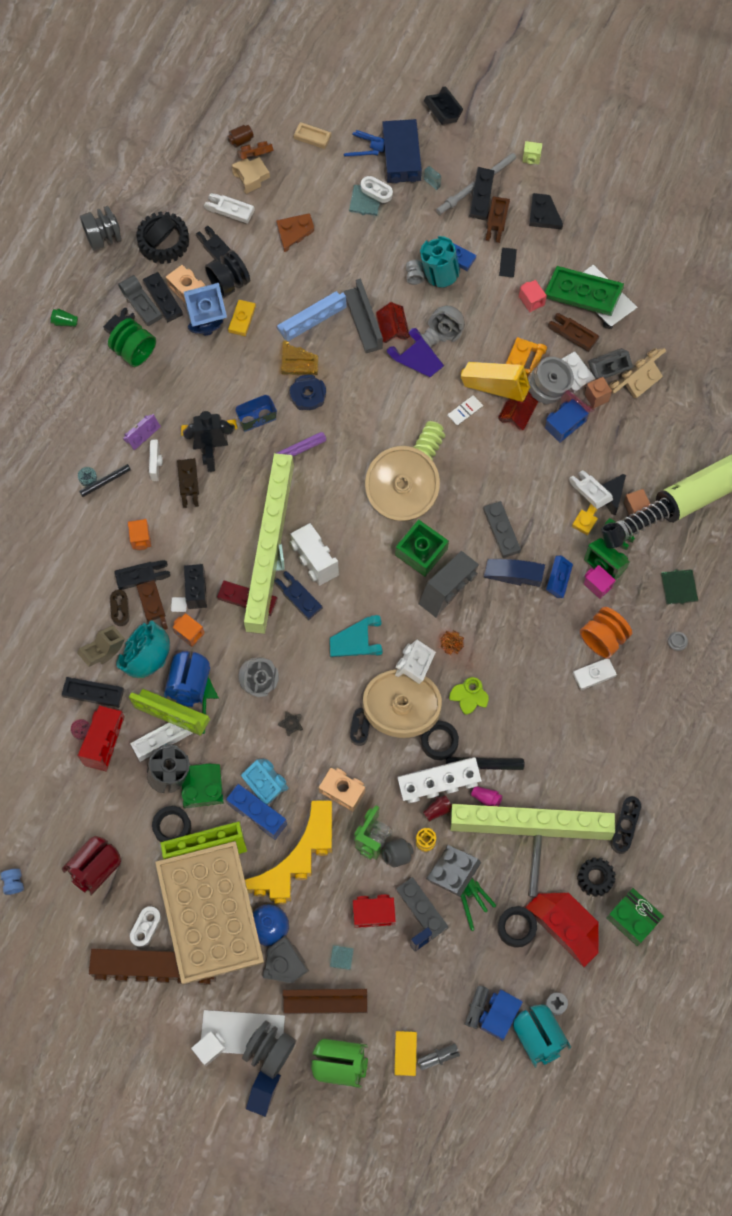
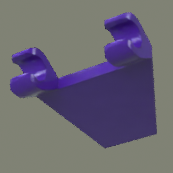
[387,328,445,377]

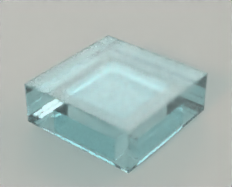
[424,166,441,190]
[330,945,354,970]

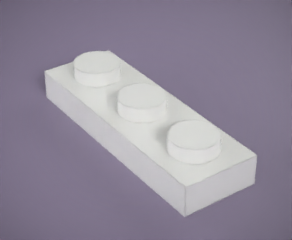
[130,723,193,762]

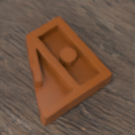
[237,141,273,160]
[276,213,314,252]

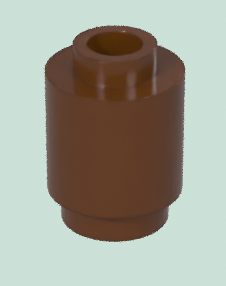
[227,125,254,147]

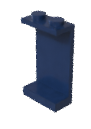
[382,119,422,183]

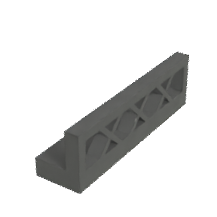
[344,278,383,353]

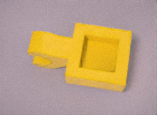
[572,504,598,536]

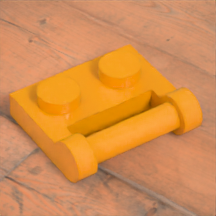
[506,337,547,378]

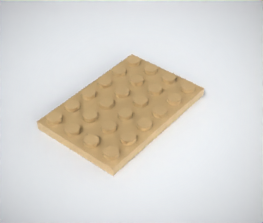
[155,841,264,985]

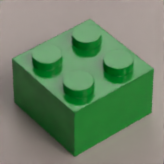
[395,519,449,577]

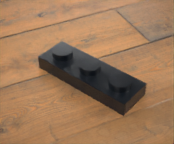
[469,167,495,220]
[143,272,183,323]
[62,677,124,708]

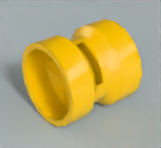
[416,828,436,852]

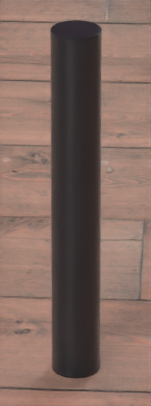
[79,464,131,497]

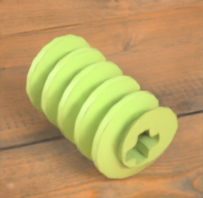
[413,421,445,461]

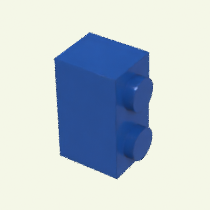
[545,398,589,443]

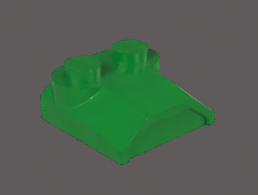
[182,763,224,809]

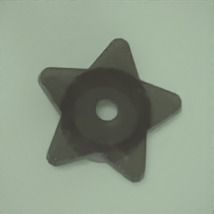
[278,711,303,736]

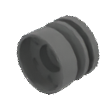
[80,205,121,251]
[242,1021,297,1079]

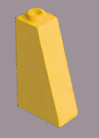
[461,362,530,402]

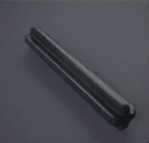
[446,757,525,770]

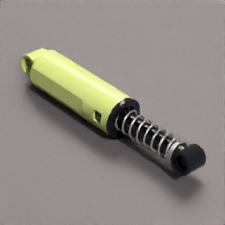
[601,454,732,549]

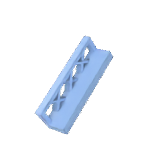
[277,291,346,342]

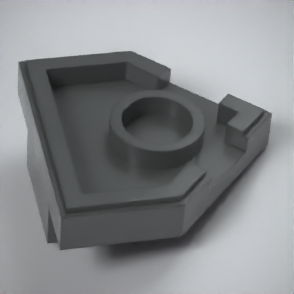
[263,936,309,983]

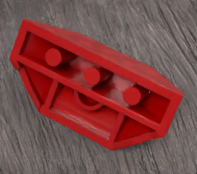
[525,892,599,968]

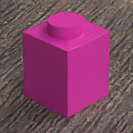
[584,565,616,599]

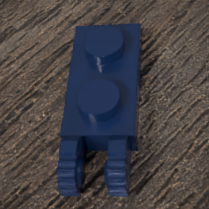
[274,571,323,621]

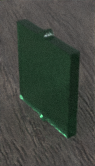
[661,569,698,605]

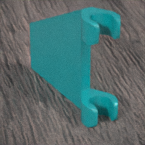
[330,615,383,657]

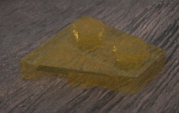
[281,340,319,375]

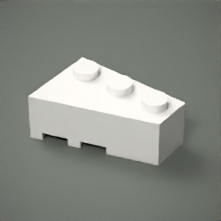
[289,523,339,586]

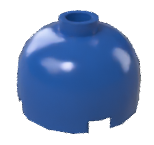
[253,904,289,946]

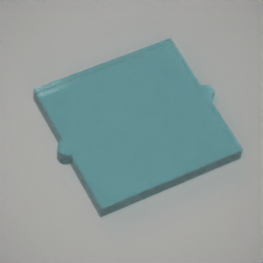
[349,185,380,216]

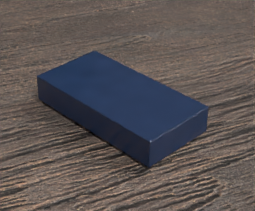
[410,927,432,951]

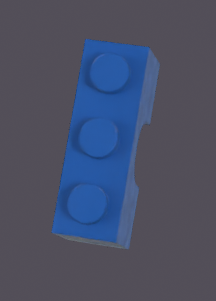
[226,784,287,840]

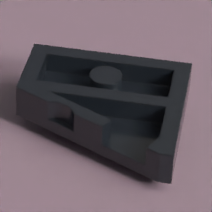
[529,193,563,230]

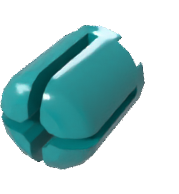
[420,236,460,288]
[513,1005,571,1068]

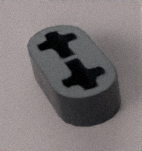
[350,708,370,746]

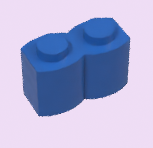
[479,989,523,1041]

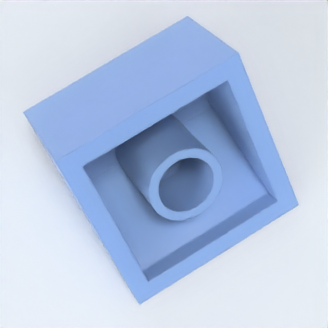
[184,283,227,327]

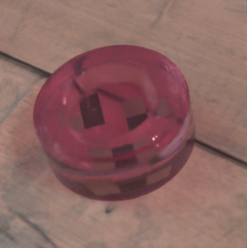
[71,719,90,740]

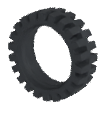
[136,211,189,264]

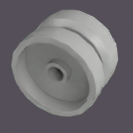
[528,357,574,404]

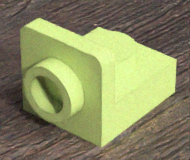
[522,141,542,164]

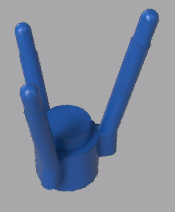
[344,130,384,157]

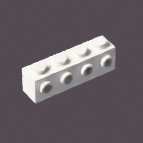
[397,757,481,803]

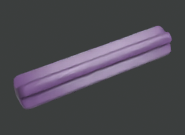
[276,432,326,456]

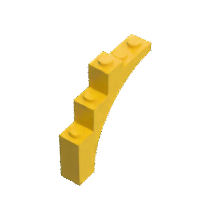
[245,801,332,905]

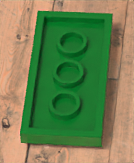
[545,266,624,316]

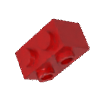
[353,894,396,928]

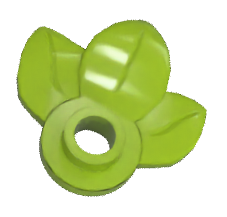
[449,677,489,715]

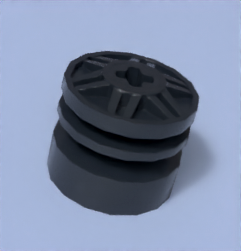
[205,250,251,298]

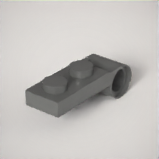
[118,275,163,326]

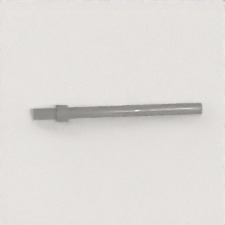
[436,153,516,215]

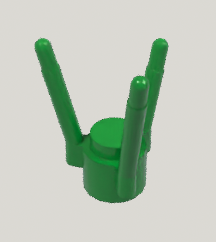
[460,877,496,931]

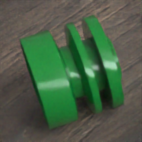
[108,318,156,367]

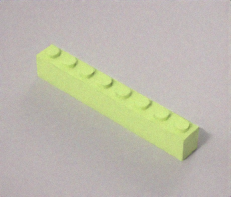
[450,804,615,840]

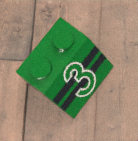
[606,888,664,946]

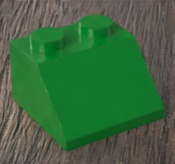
[584,538,630,580]

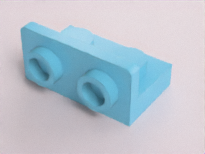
[241,759,289,805]

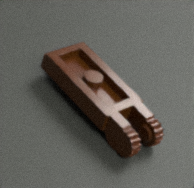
[486,196,510,243]
[548,313,599,352]
[136,580,168,630]

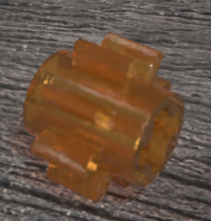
[440,630,464,655]

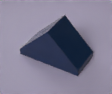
[246,1069,281,1117]

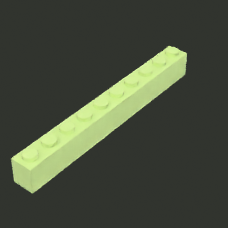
[244,453,294,634]

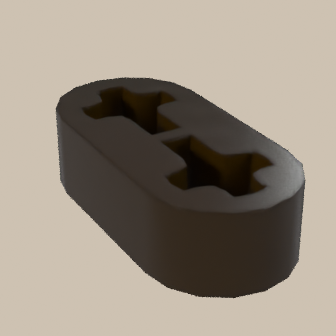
[110,589,130,626]

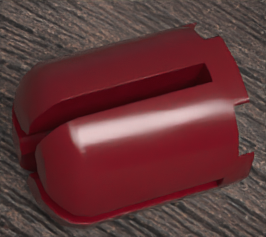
[62,836,121,896]

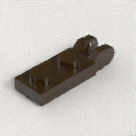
[177,458,199,508]

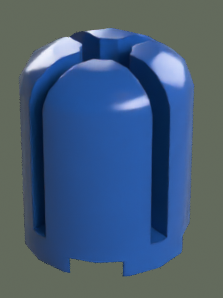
[164,651,210,707]

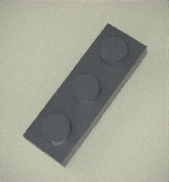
[483,501,521,558]
[396,877,449,940]

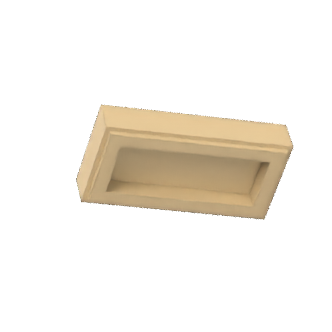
[294,122,332,149]

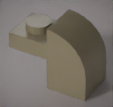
[77,625,125,667]

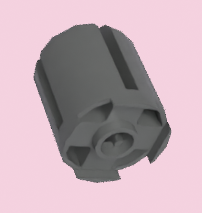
[147,744,190,793]

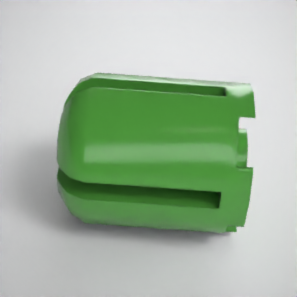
[311,1039,368,1088]

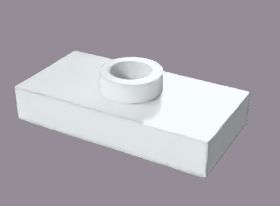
[149,440,163,481]
[572,659,617,690]

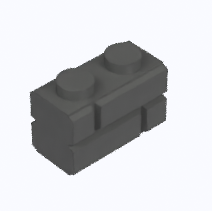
[588,348,633,379]

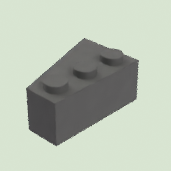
[419,551,479,618]

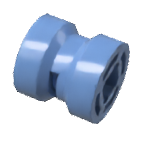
[0,869,24,895]

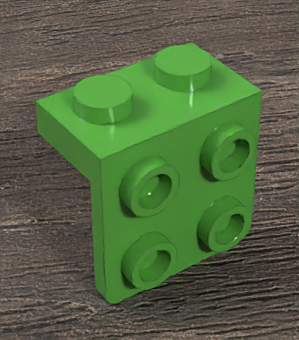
[354,805,381,860]

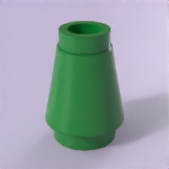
[50,308,78,327]

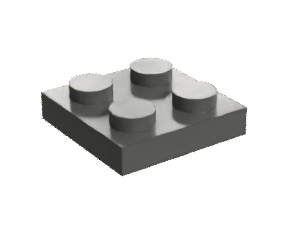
[426,845,482,897]

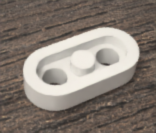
[361,176,393,203]
[130,907,161,947]

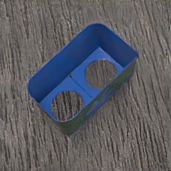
[236,395,277,432]

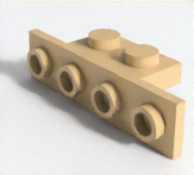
[609,348,666,398]

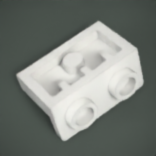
[395,640,436,684]

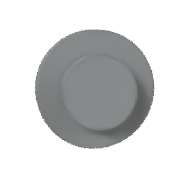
[668,632,688,651]

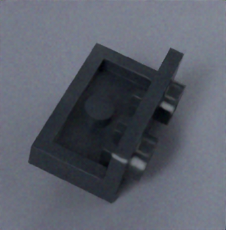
[424,86,463,125]

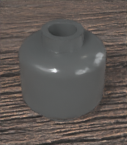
[382,838,414,868]

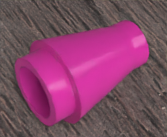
[471,786,503,807]

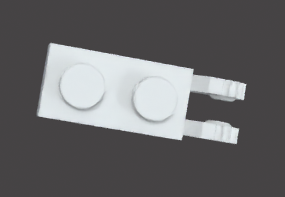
[204,193,255,224]
[569,470,613,509]

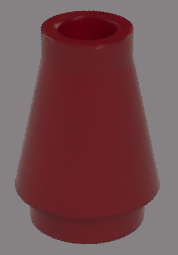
[423,794,452,822]

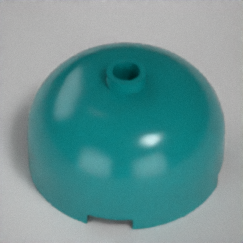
[116,620,170,678]

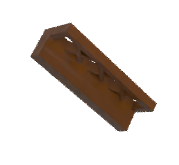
[283,989,367,1014]

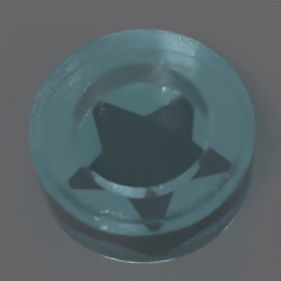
[78,467,97,486]

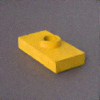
[228,300,256,337]

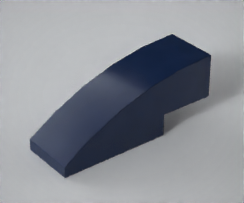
[484,559,546,587]

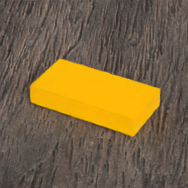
[394,1031,417,1076]

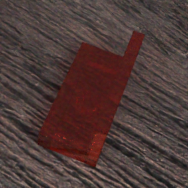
[376,302,410,343]
[498,391,538,430]

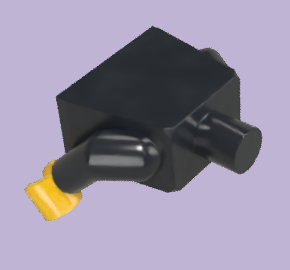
[181,411,238,450]

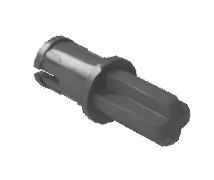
[464,986,489,1029]
[417,1043,460,1070]

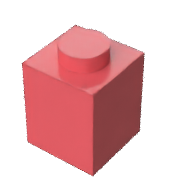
[519,280,547,312]

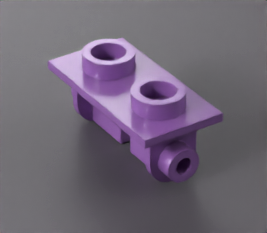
[123,414,161,450]

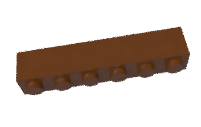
[89,949,216,985]

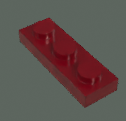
[217,580,278,616]

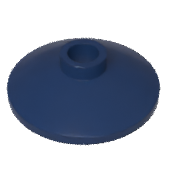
[188,319,223,336]

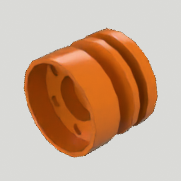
[580,607,633,659]

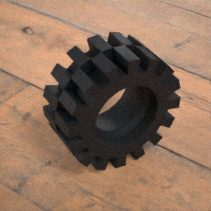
[577,857,616,897]

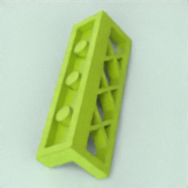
[129,689,210,736]

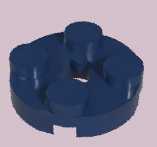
[290,375,326,410]

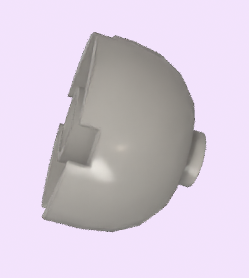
[428,305,465,342]
[238,657,278,697]

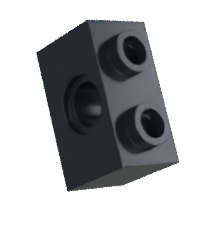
[184,564,207,609]

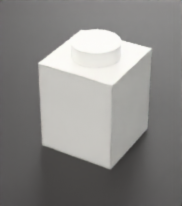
[191,1031,226,1066]

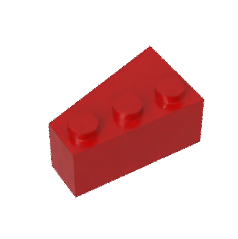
[77,705,125,772]

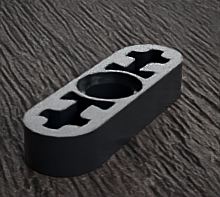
[611,796,641,854]

